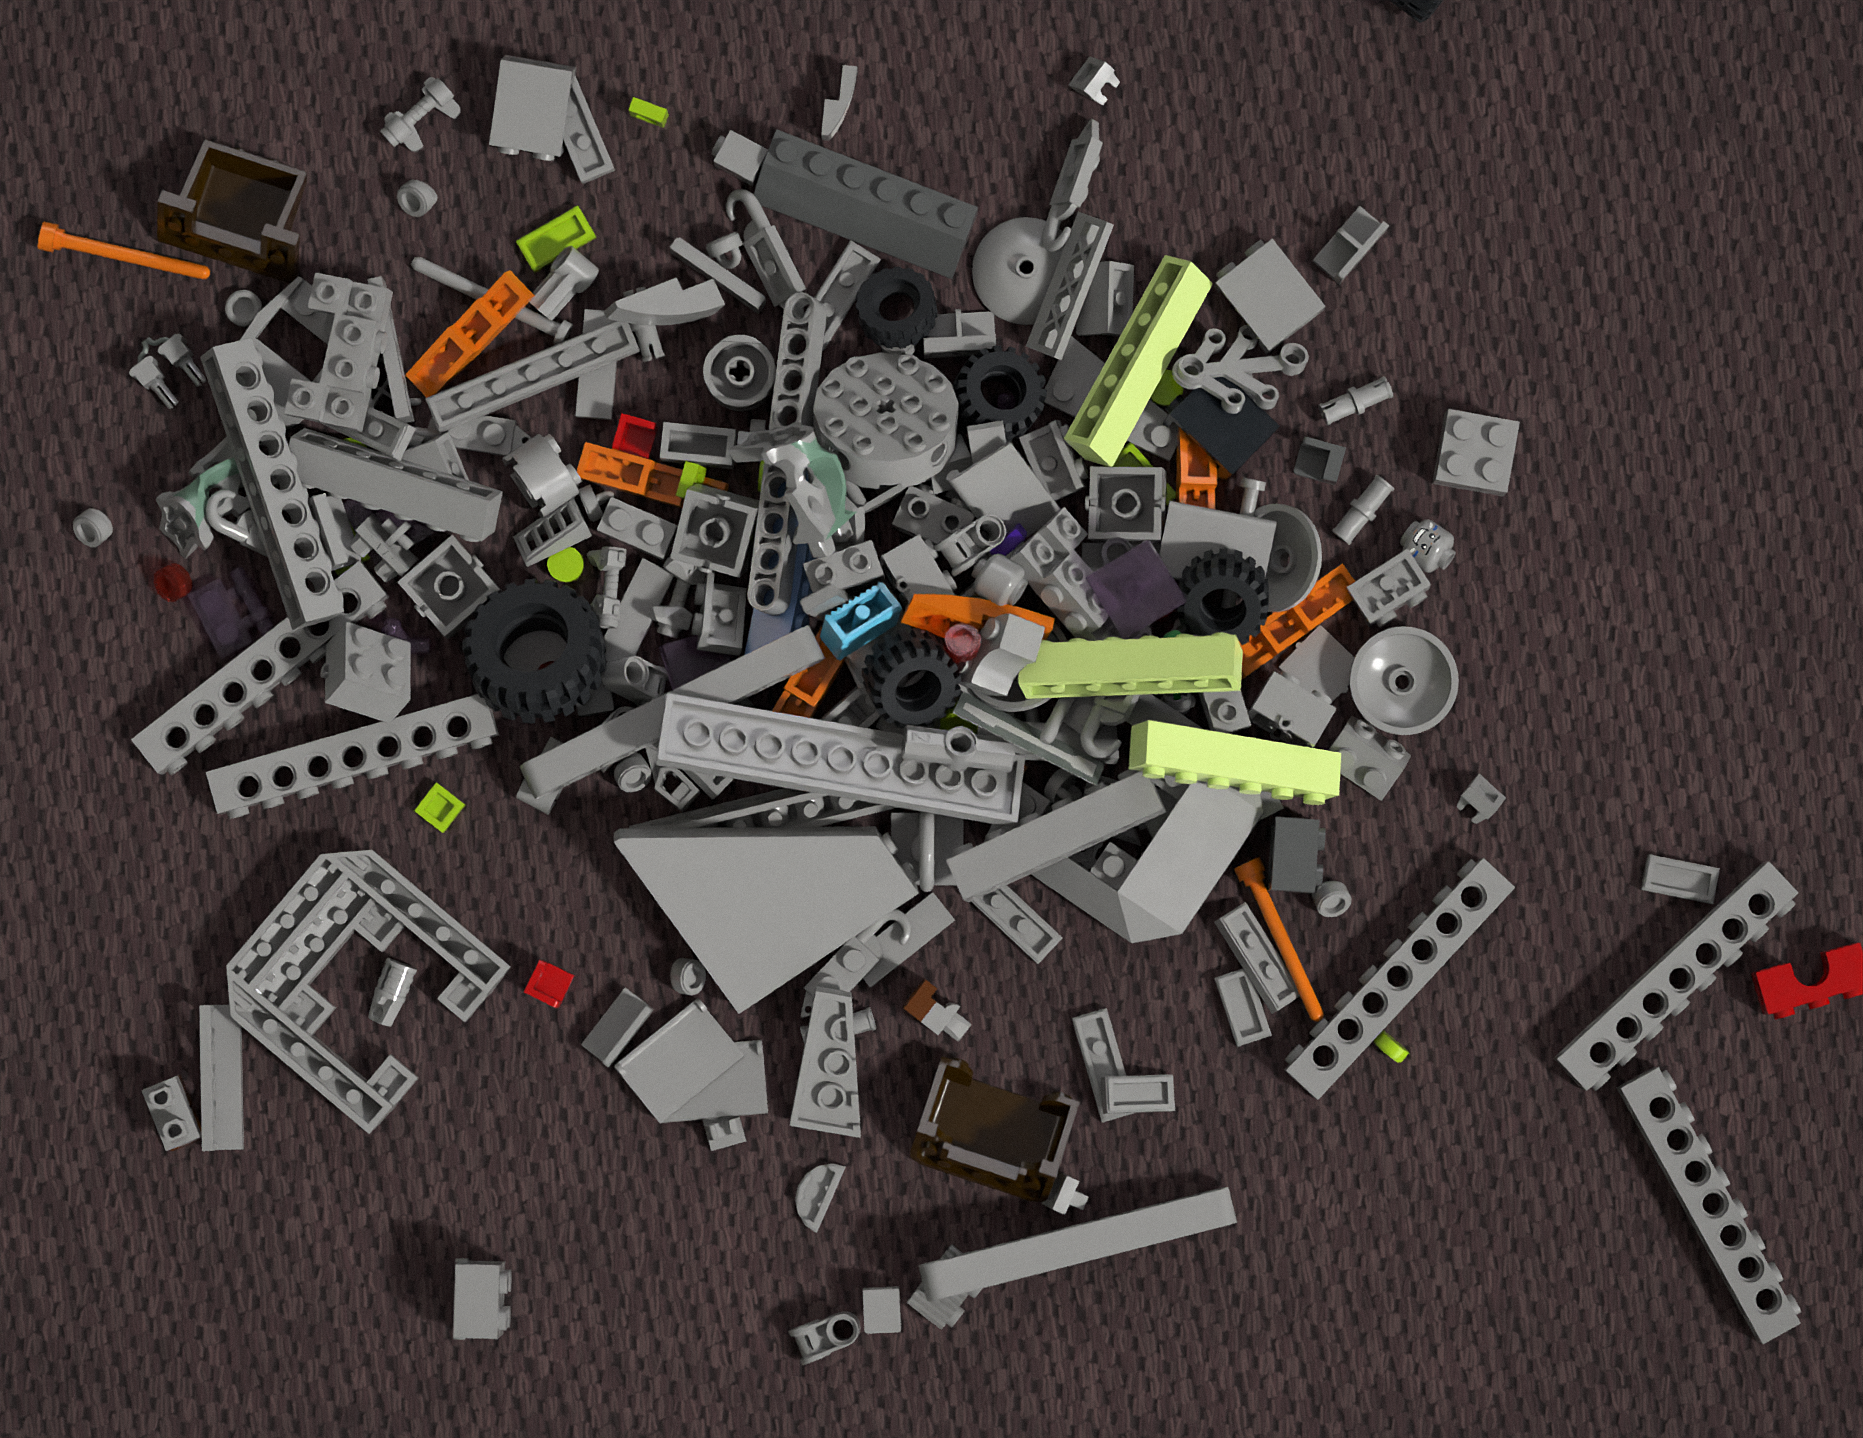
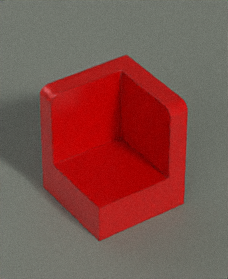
[612,413,658,459]
[524,960,575,1008]

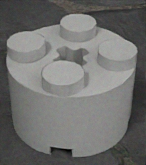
[703,335,776,411]
[502,434,582,518]

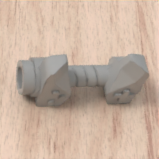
[380,77,461,152]
[587,547,627,629]
[649,556,706,639]

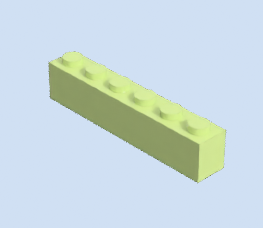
[1064,255,1213,467]
[1018,632,1243,699]
[1129,720,1341,805]

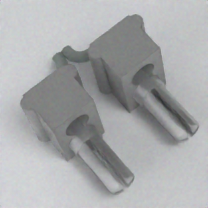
[129,334,206,409]

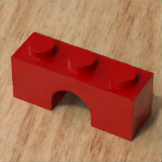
[1751,943,1863,1020]

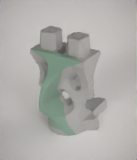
[729,421,857,558]
[156,437,280,559]

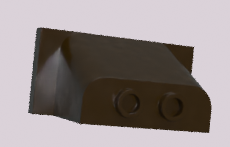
[157,140,307,284]

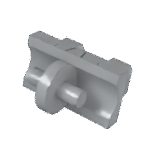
[350,513,418,582]

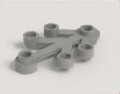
[1172,325,1309,414]

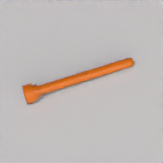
[38,221,210,279]
[1234,857,1324,1022]

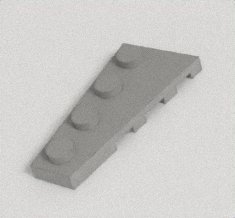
[1043,336,1178,462]
[790,986,861,1138]

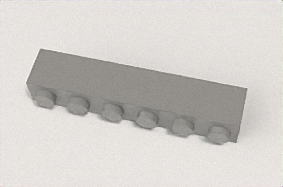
[289,428,503,542]
[946,769,1166,903]

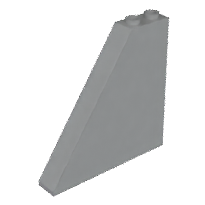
[614,826,919,1014]

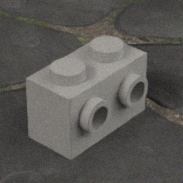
[892,483,975,546]

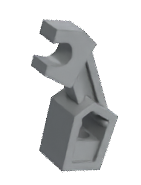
[645,741,700,813]

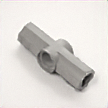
[901,725,1015,772]

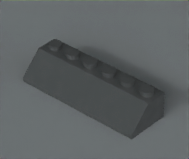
[754,129,978,279]

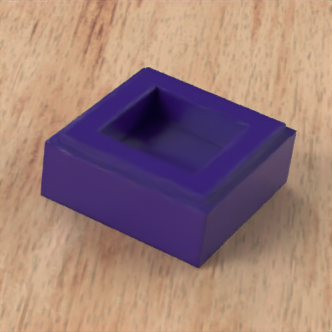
[989,523,1027,556]

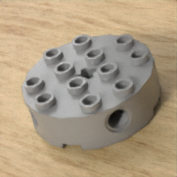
[813,352,959,489]

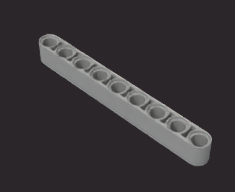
[748,292,827,616]
[519,625,825,800]
[918,1187,1237,1301]

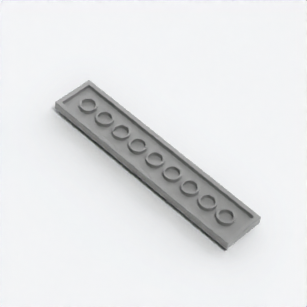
[655,693,1025,828]

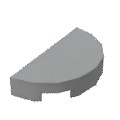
[795,1163,846,1233]

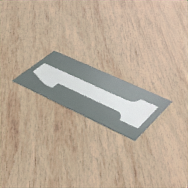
[953,691,1105,786]

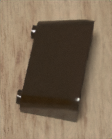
[910,1056,1080,1202]

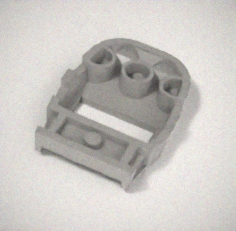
[236,276,335,430]

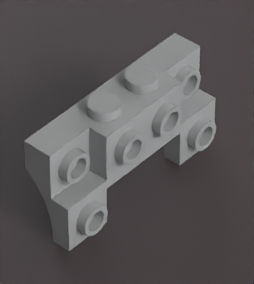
[284,273,393,433]
[1009,507,1158,641]

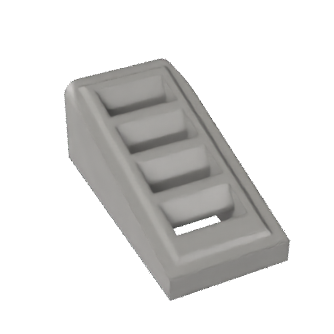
[513,497,592,567]

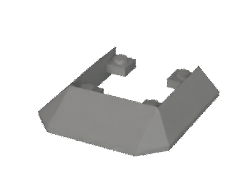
[984,694,1264,943]
[226,850,511,1134]

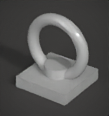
[891,811,963,892]

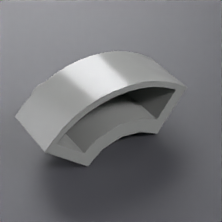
[955,613,1045,696]

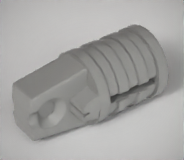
[368,958,417,1027]

